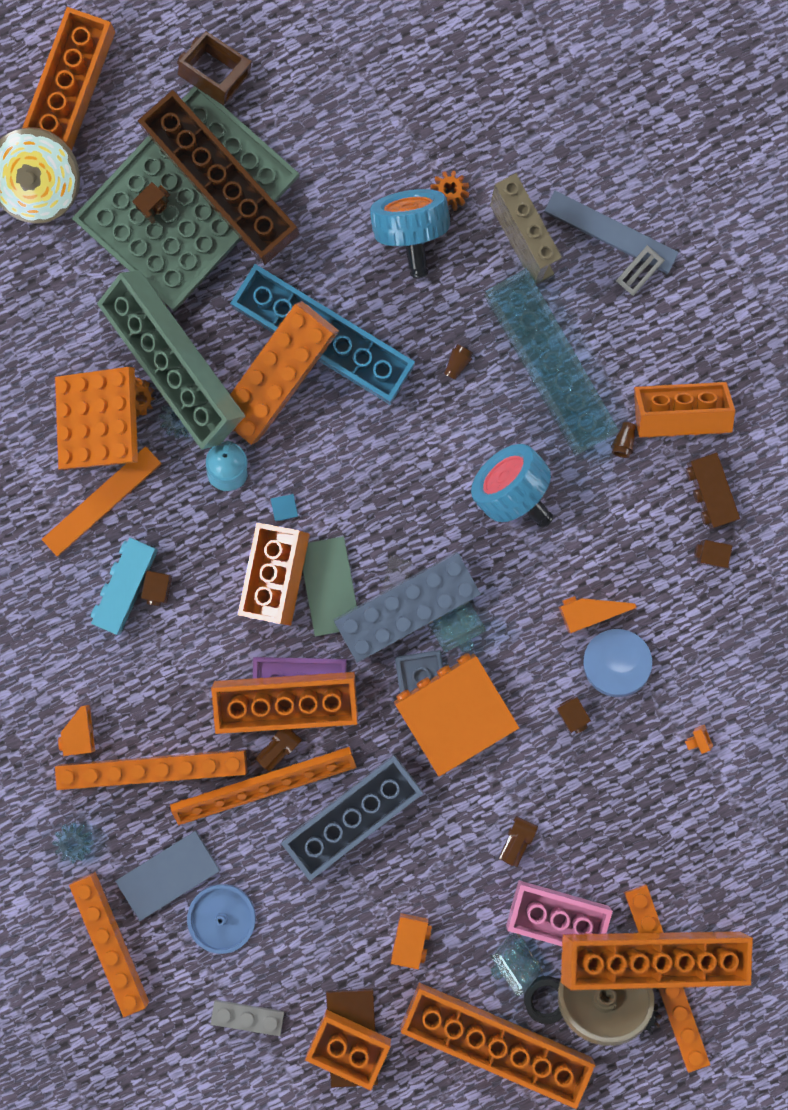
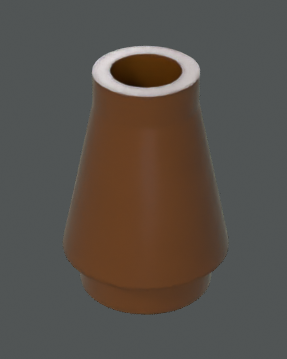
[444,344,473,380]
[611,422,636,458]

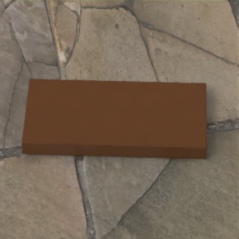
[326,988,378,1088]

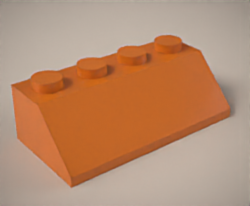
[634,382,735,438]

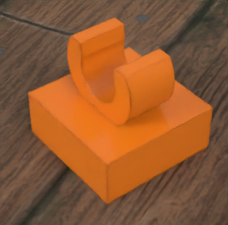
[685,724,713,754]

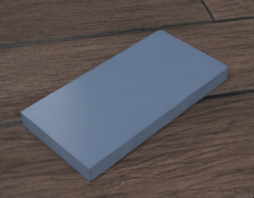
[115,830,220,921]

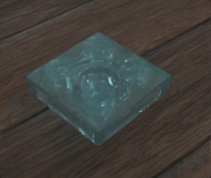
[428,601,486,653]
[491,932,543,996]

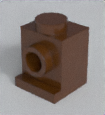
[132,182,170,224]

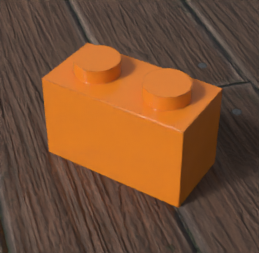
[391,913,432,970]

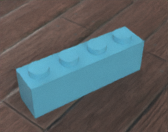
[91,538,158,635]

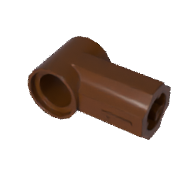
[255,729,302,772]
[499,816,538,867]

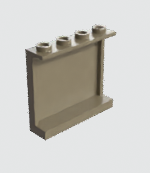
[490,173,562,286]

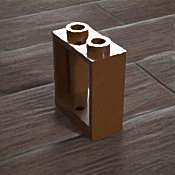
[177,31,252,106]

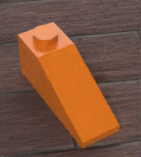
[559,596,637,633]

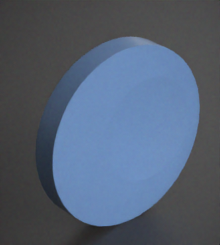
[583,629,652,697]
[187,884,256,954]

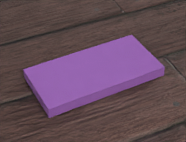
[253,657,347,678]

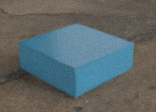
[271,494,298,522]

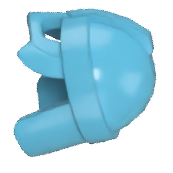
[206,441,248,491]

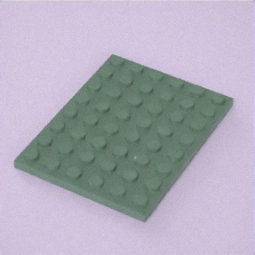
[72,86,300,312]

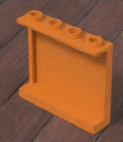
[394,653,519,777]

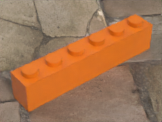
[69,872,149,1018]

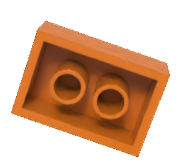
[305,1009,391,1091]

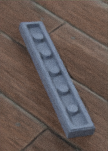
[544,191,679,274]

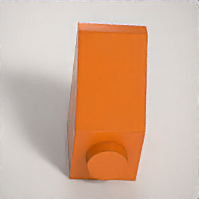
[58,704,95,756]

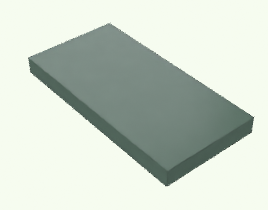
[303,536,357,636]

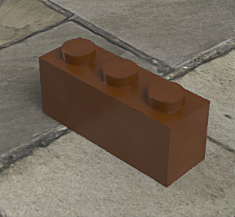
[685,452,740,529]

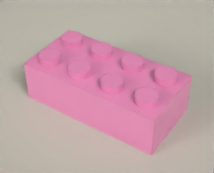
[506,880,613,946]

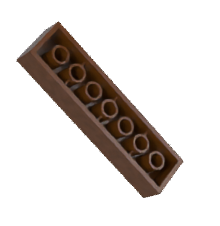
[137,90,300,265]

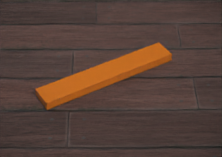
[42,446,162,557]

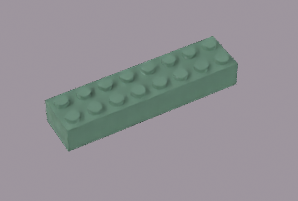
[97,270,245,450]

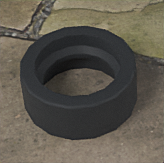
[524,976,563,1024]

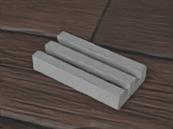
[616,245,665,296]

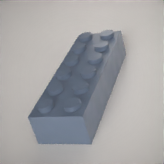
[333,552,481,663]
[281,754,423,881]

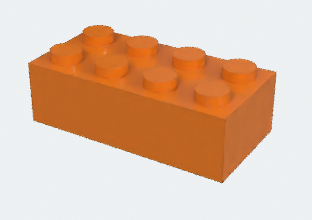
[238,523,310,626]

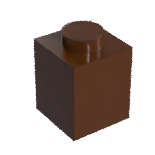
[694,540,733,569]
[141,571,172,606]
[555,696,591,734]

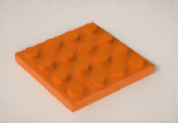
[55,367,138,470]

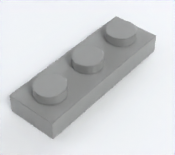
[210,1000,284,1036]

